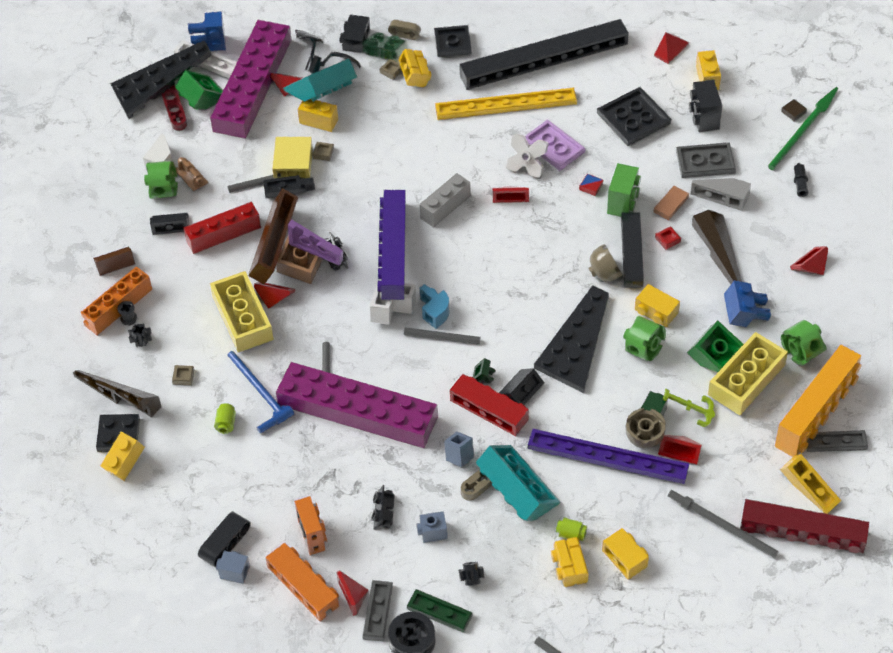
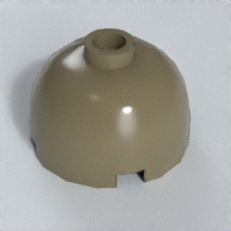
[589,244,623,282]
[625,408,666,449]

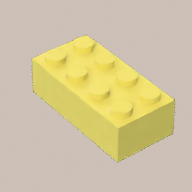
[210,271,274,353]
[708,332,788,415]

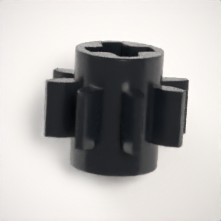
[128,323,152,347]
[459,562,485,586]

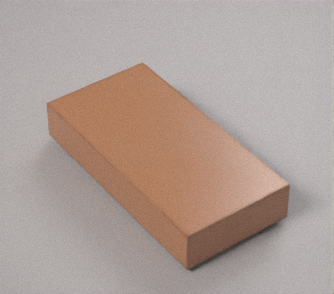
[653,186,689,220]

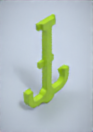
[663,389,715,427]

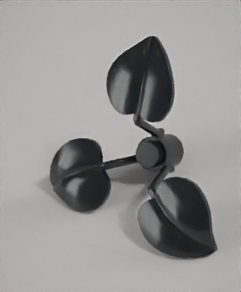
[295,29,361,73]

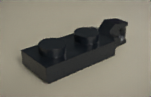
[263,175,315,198]

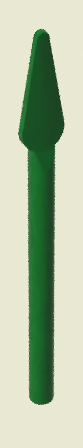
[768,87,838,170]

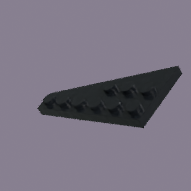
[110,40,212,120]
[534,285,609,393]

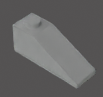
[690,178,751,211]

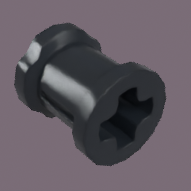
[118,301,137,326]

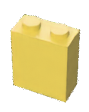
[272,137,313,178]

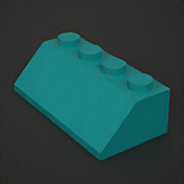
[283,58,357,102]
[476,445,561,521]

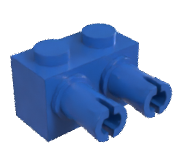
[188,11,226,52]
[724,280,771,327]

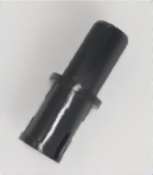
[794,163,809,197]

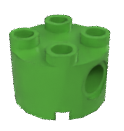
[144,161,178,199]
[623,316,666,361]
[780,320,827,365]

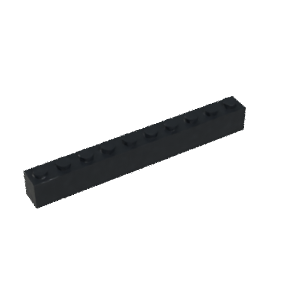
[459,19,629,90]

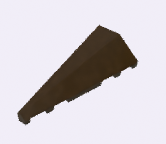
[692,210,742,284]
[73,370,162,418]

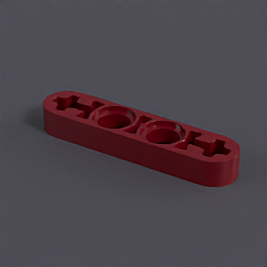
[161,84,187,131]

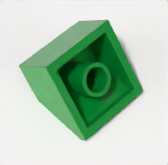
[175,70,223,110]
[687,320,744,372]

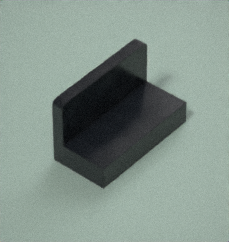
[150,213,189,235]
[499,368,545,405]

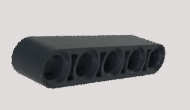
[621,212,644,287]

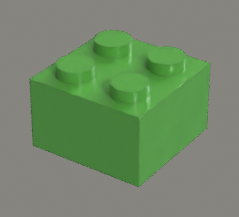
[607,163,641,217]

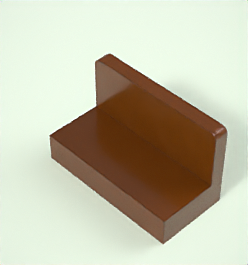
[93,247,135,276]

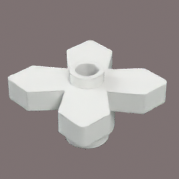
[506,134,549,178]

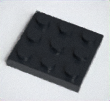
[597,87,672,146]

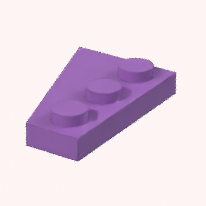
[288,219,343,266]

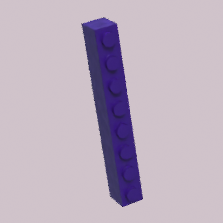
[377,190,406,300]

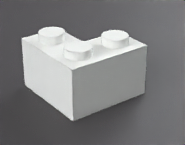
[370,279,416,325]

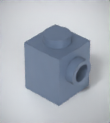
[444,432,474,467]
[416,511,448,543]
[216,551,250,584]

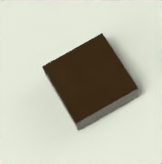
[781,99,807,121]

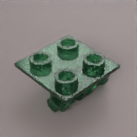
[362,32,405,60]

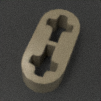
[388,20,421,40]
[461,470,492,501]

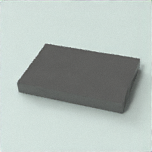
[676,142,736,178]

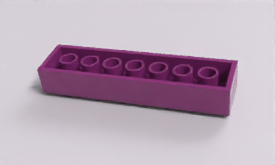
[210,19,292,139]
[276,362,438,448]

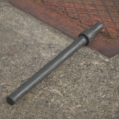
[668,490,779,558]

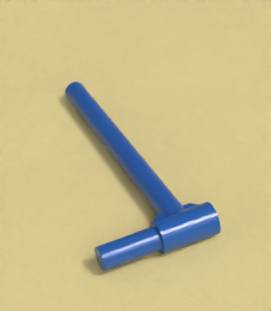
[227,351,294,434]

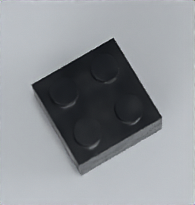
[688,79,723,132]

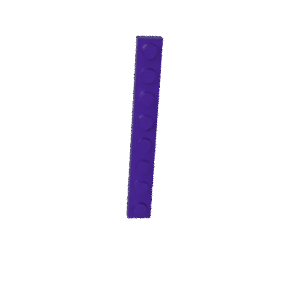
[528,429,689,484]

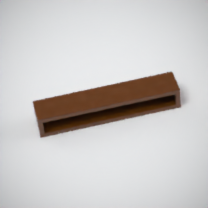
[248,188,298,285]

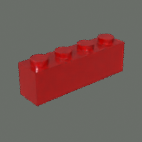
[184,201,261,254]
[450,374,529,437]

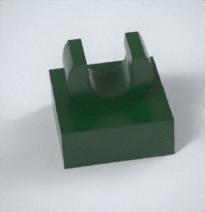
[473,358,496,384]

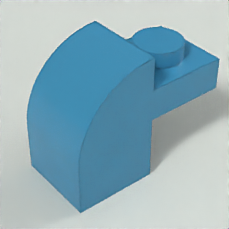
[419,284,450,329]

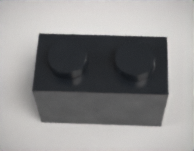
[339,14,370,53]

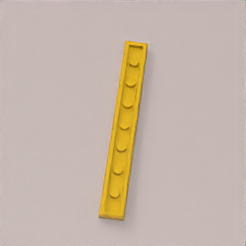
[435,87,577,120]

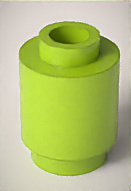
[214,403,236,434]
[556,517,588,542]

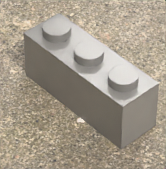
[419,173,471,228]

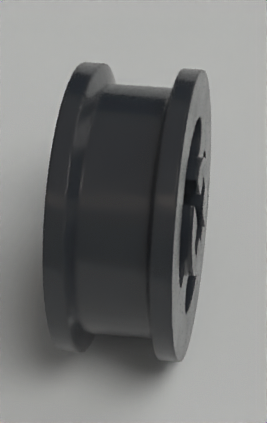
[388,611,435,653]

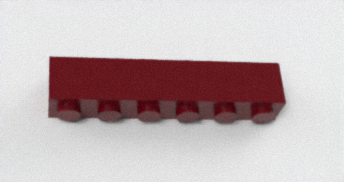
[740,499,870,553]

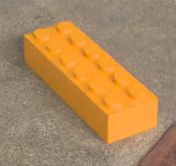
[775,345,862,457]

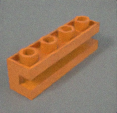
[81,267,152,336]
[265,542,339,621]

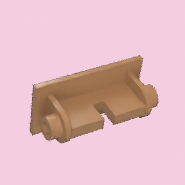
[176,157,208,192]

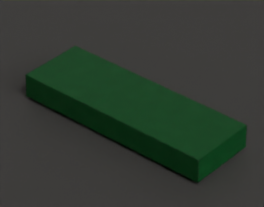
[407,589,473,633]

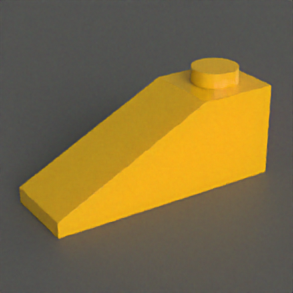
[779,454,841,514]

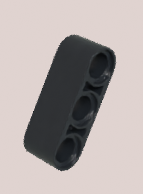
[198,511,251,567]

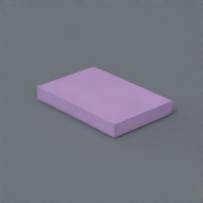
[525,120,585,171]

